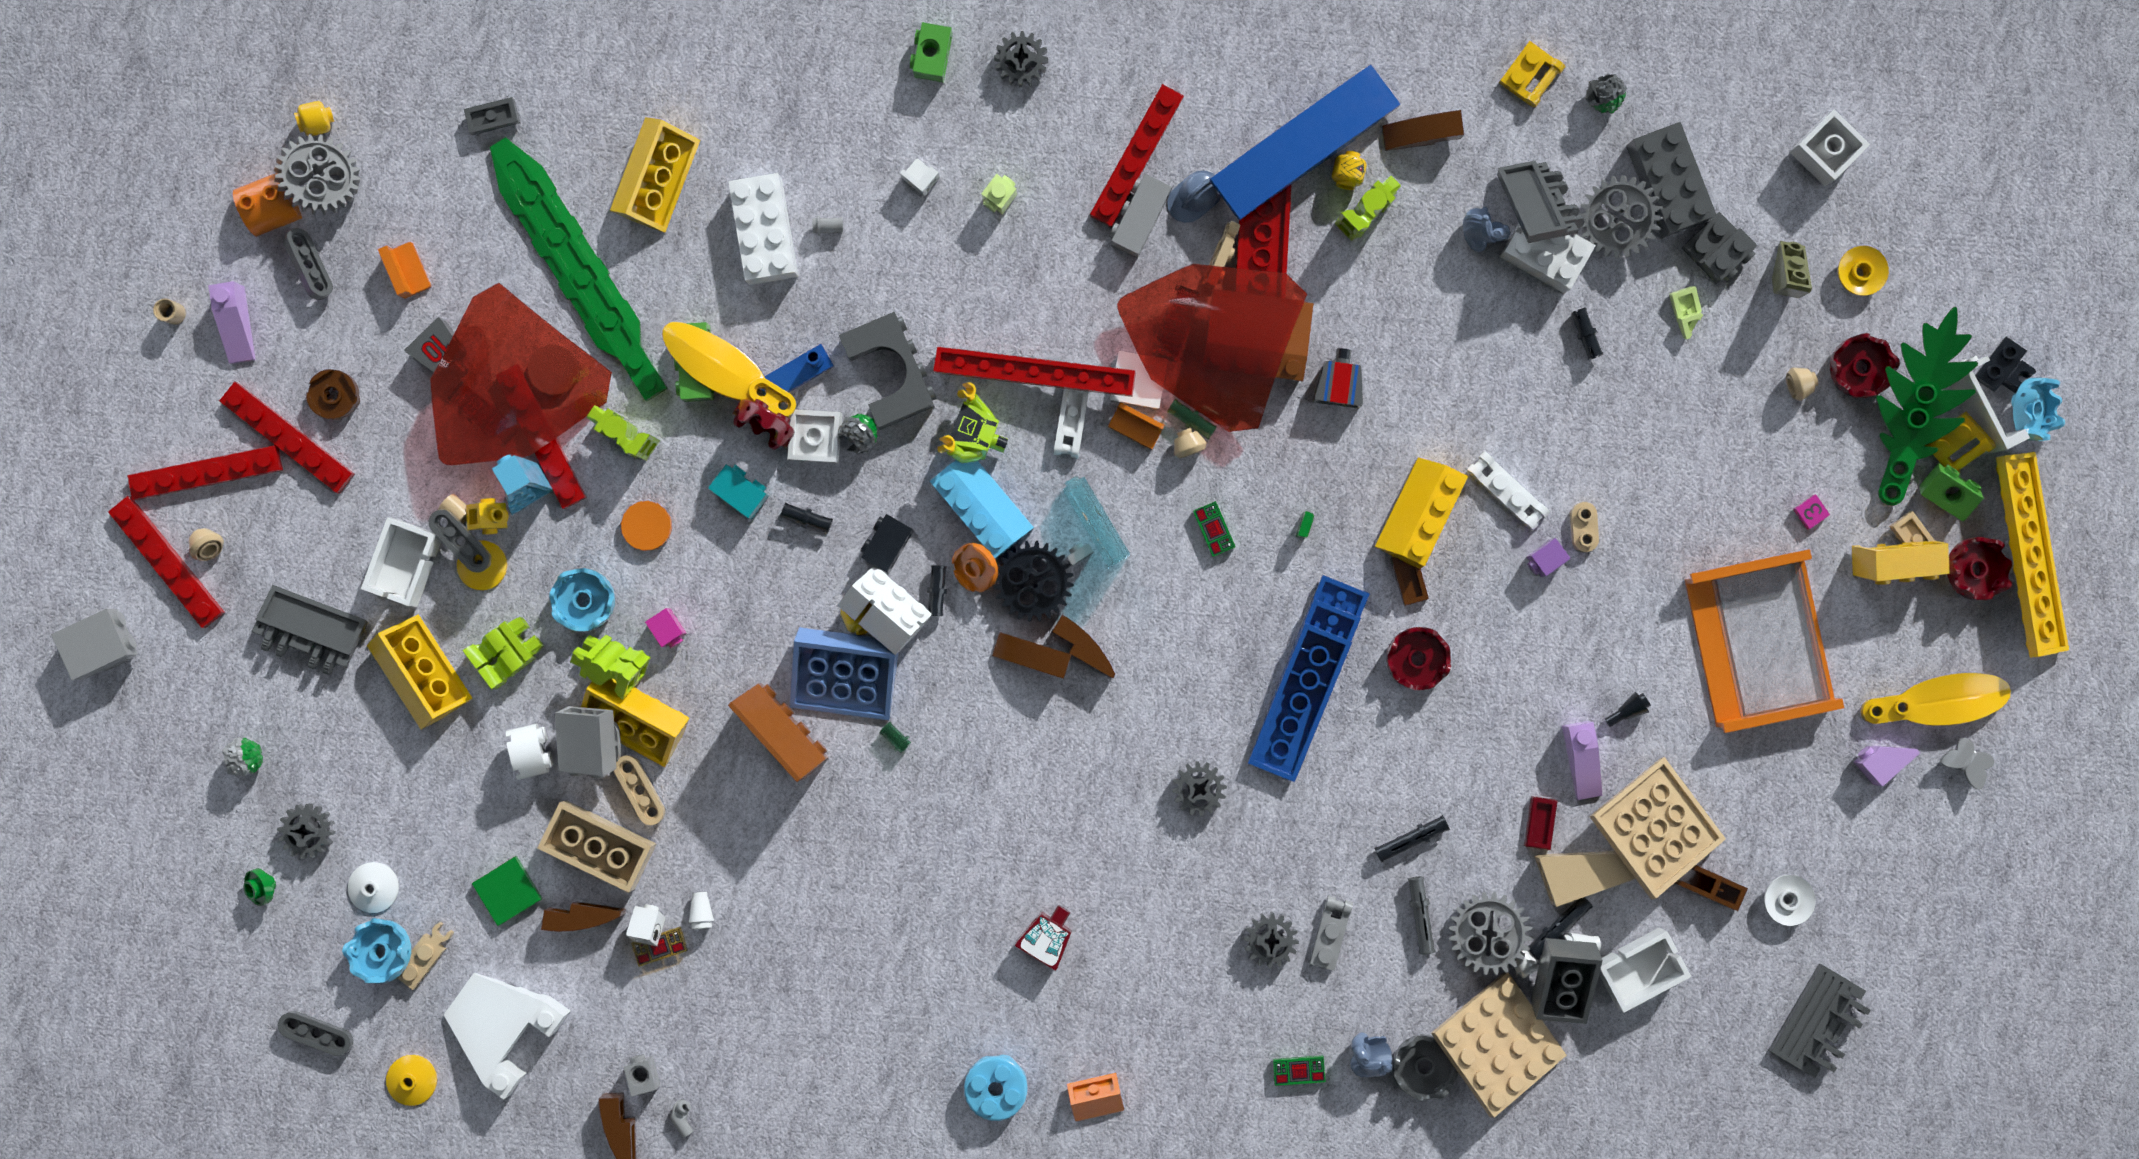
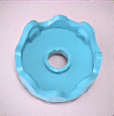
[2011,378,2065,441]
[549,568,615,631]
[342,918,411,984]
[964,1055,1028,1121]

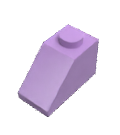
[1854,746,1920,786]

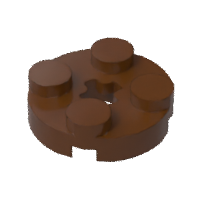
[306,369,360,420]

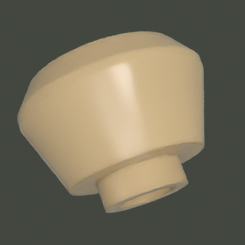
[1786,367,1818,401]
[1174,428,1207,459]
[188,528,224,561]

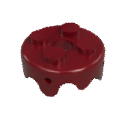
[1830,333,1900,398]
[732,399,795,450]
[1947,537,2012,600]
[1386,627,1451,690]

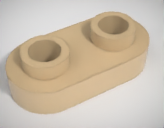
[1570,502,1599,552]

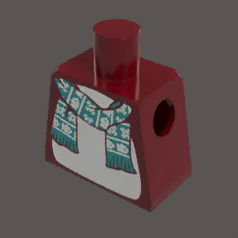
[1015,905,1072,971]

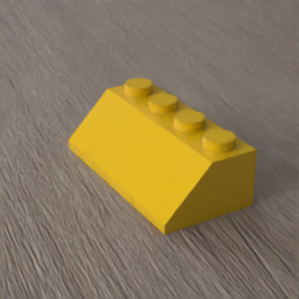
[610,117,700,233]
[1374,457,1468,569]
[366,614,473,730]
[581,678,689,767]

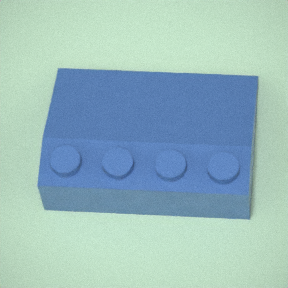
[790,627,898,720]

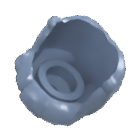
[1463,207,1511,252]
[1350,1032,1393,1077]

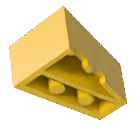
[1851,541,1949,585]

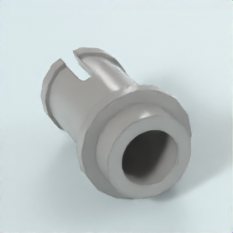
[812,216,843,236]

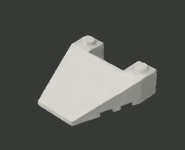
[444,973,571,1100]

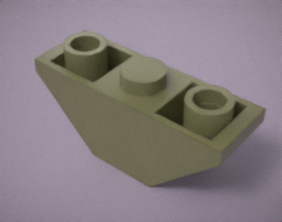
[1772,241,1812,299]

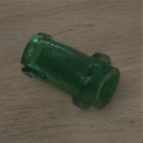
[879,721,911,753]

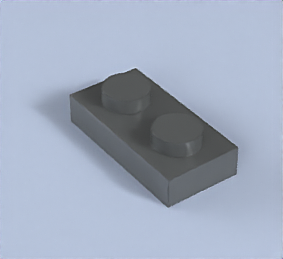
[464,97,520,135]

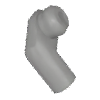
[671,1099,693,1138]

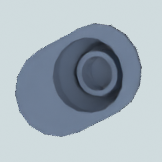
[1167,170,1221,223]

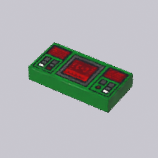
[1192,501,1236,557]
[1273,1055,1326,1086]

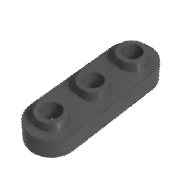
[283,228,333,300]
[429,510,492,572]
[278,1011,354,1056]

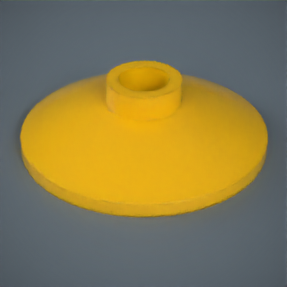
[1838,245,1889,296]
[457,540,507,590]
[386,1055,437,1106]

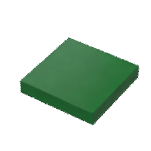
[472,856,543,926]

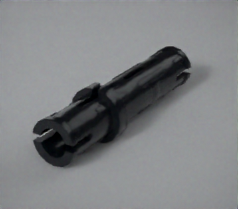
[1374,815,1450,863]
[1528,897,1593,959]

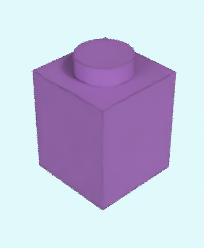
[1527,538,1571,577]

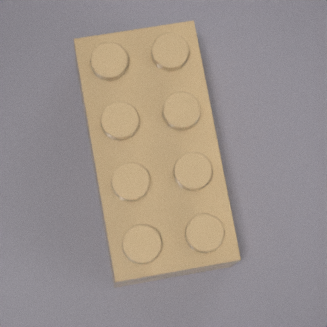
[537,800,657,893]

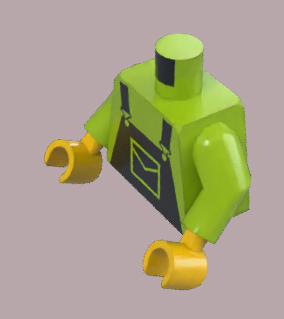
[937,382,1009,464]

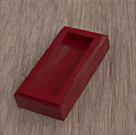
[1524,796,1558,850]

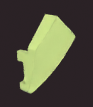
[1669,286,1703,339]

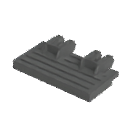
[1497,160,1585,243]
[252,585,368,675]
[1769,963,1871,1078]

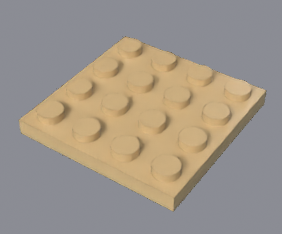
[1589,757,1726,900]
[1431,972,1567,1118]

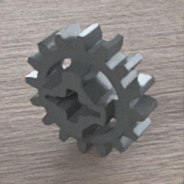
[994,31,1048,87]
[1172,761,1227,816]
[277,803,336,859]
[1243,912,1299,968]

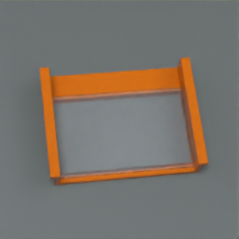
[1684,549,1845,733]

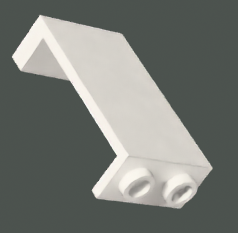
[1951,356,2030,454]

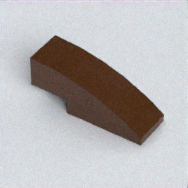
[1382,110,1464,151]
[1052,614,1115,678]
[992,632,1071,679]
[1675,865,1748,912]
[541,901,626,932]
[599,1092,637,1159]

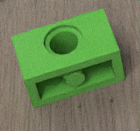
[910,22,953,83]
[1919,463,1984,522]

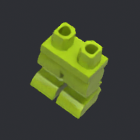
[1334,176,1401,241]
[586,405,660,461]
[462,617,544,690]
[570,635,650,700]

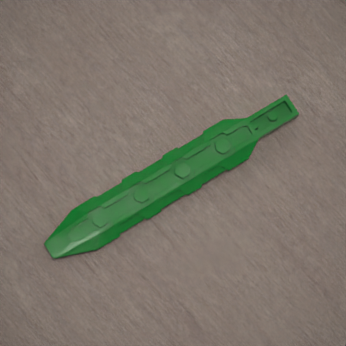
[490,137,668,401]

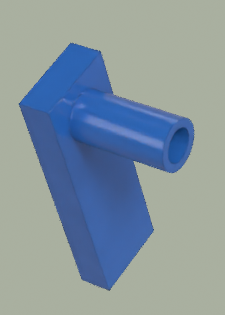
[761,344,834,396]

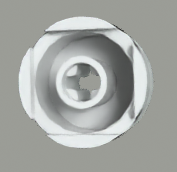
[506,723,554,780]

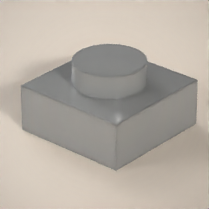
[1067,543,1094,566]

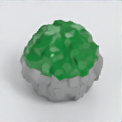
[222,737,263,777]

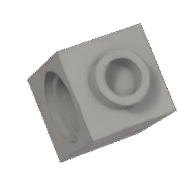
[623,1054,660,1097]

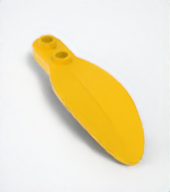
[662,322,796,417]
[1861,673,2011,725]

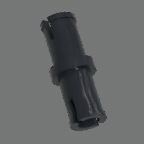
[1571,307,1604,360]
[780,502,833,534]
[927,565,947,616]

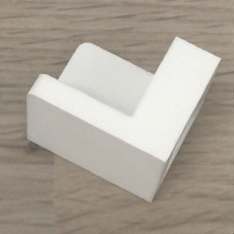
[900,159,940,196]

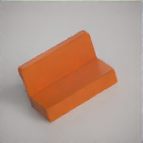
[378,242,432,299]
[1108,402,1165,450]
[1067,1073,1124,1121]

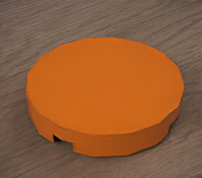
[621,501,672,551]
[952,542,998,592]

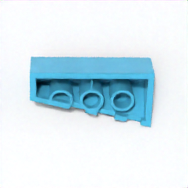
[492,455,553,515]

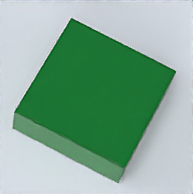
[1296,511,1315,539]

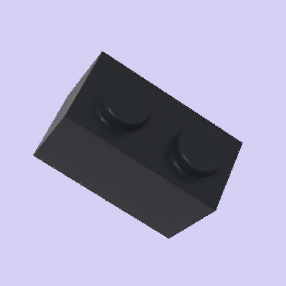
[860,514,914,573]

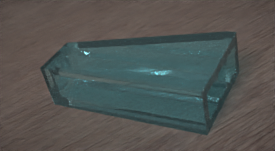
[1062,476,1130,569]

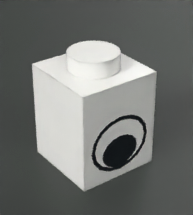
[626,904,666,946]

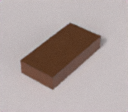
[1390,557,1429,606]

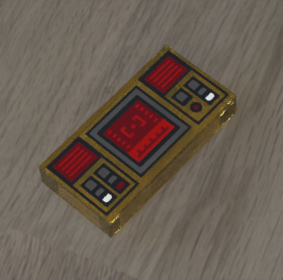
[631,926,688,967]

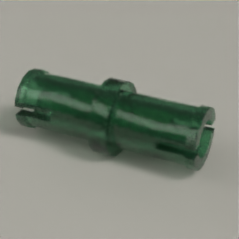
[1167,399,1217,440]

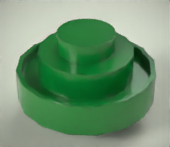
[243,868,276,906]

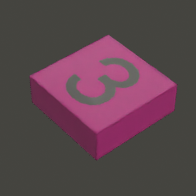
[1793,494,1830,530]

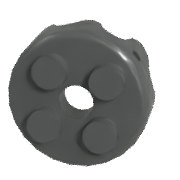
[1392,1034,1458,1101]

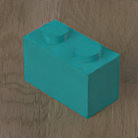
[708,464,769,520]

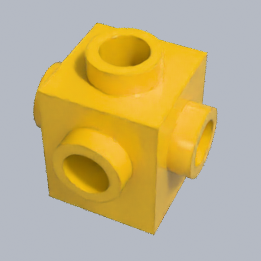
[466,498,509,535]

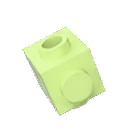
[981,174,1017,214]

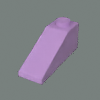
[208,281,256,364]
[1562,721,1603,800]

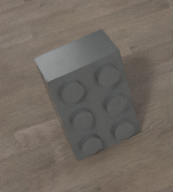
[1531,938,1603,1024]

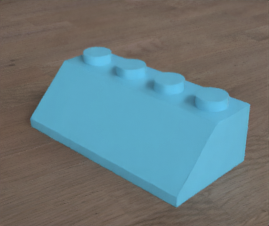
[930,460,1034,560]

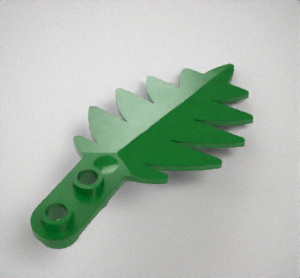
[1876,307,1978,506]

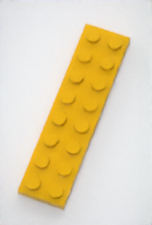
[1996,452,2069,658]

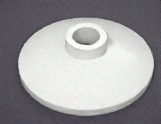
[348,862,399,913]
[1764,875,1816,926]

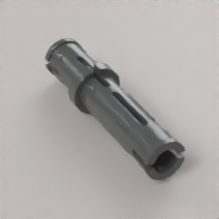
[1408,876,1436,955]

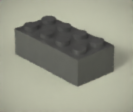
[1626,122,1717,238]

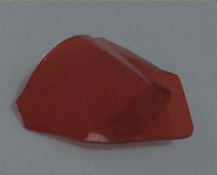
[1117,264,1307,432]
[430,283,612,465]

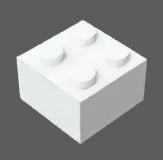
[1789,109,1870,186]

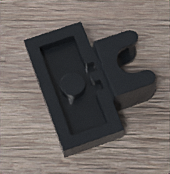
[1975,336,2036,393]

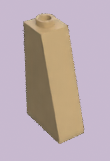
[1534,851,1635,907]

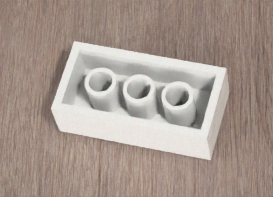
[728,173,799,285]

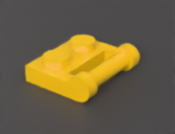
[1499,41,1566,108]
[1925,411,1996,473]

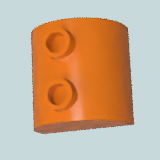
[233,173,303,237]

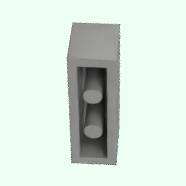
[1109,174,1172,258]

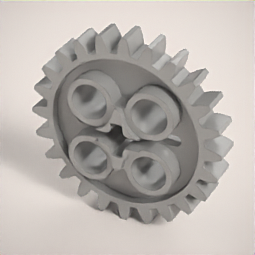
[274,134,360,215]
[1579,175,1663,258]
[1449,892,1533,975]

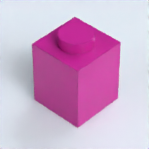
[645,608,687,649]

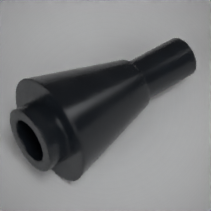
[1605,691,1651,727]

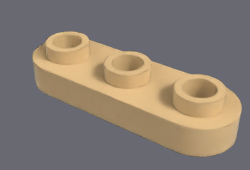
[614,755,665,825]

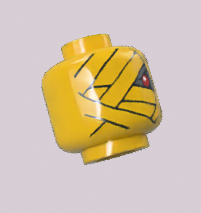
[1332,151,1367,190]

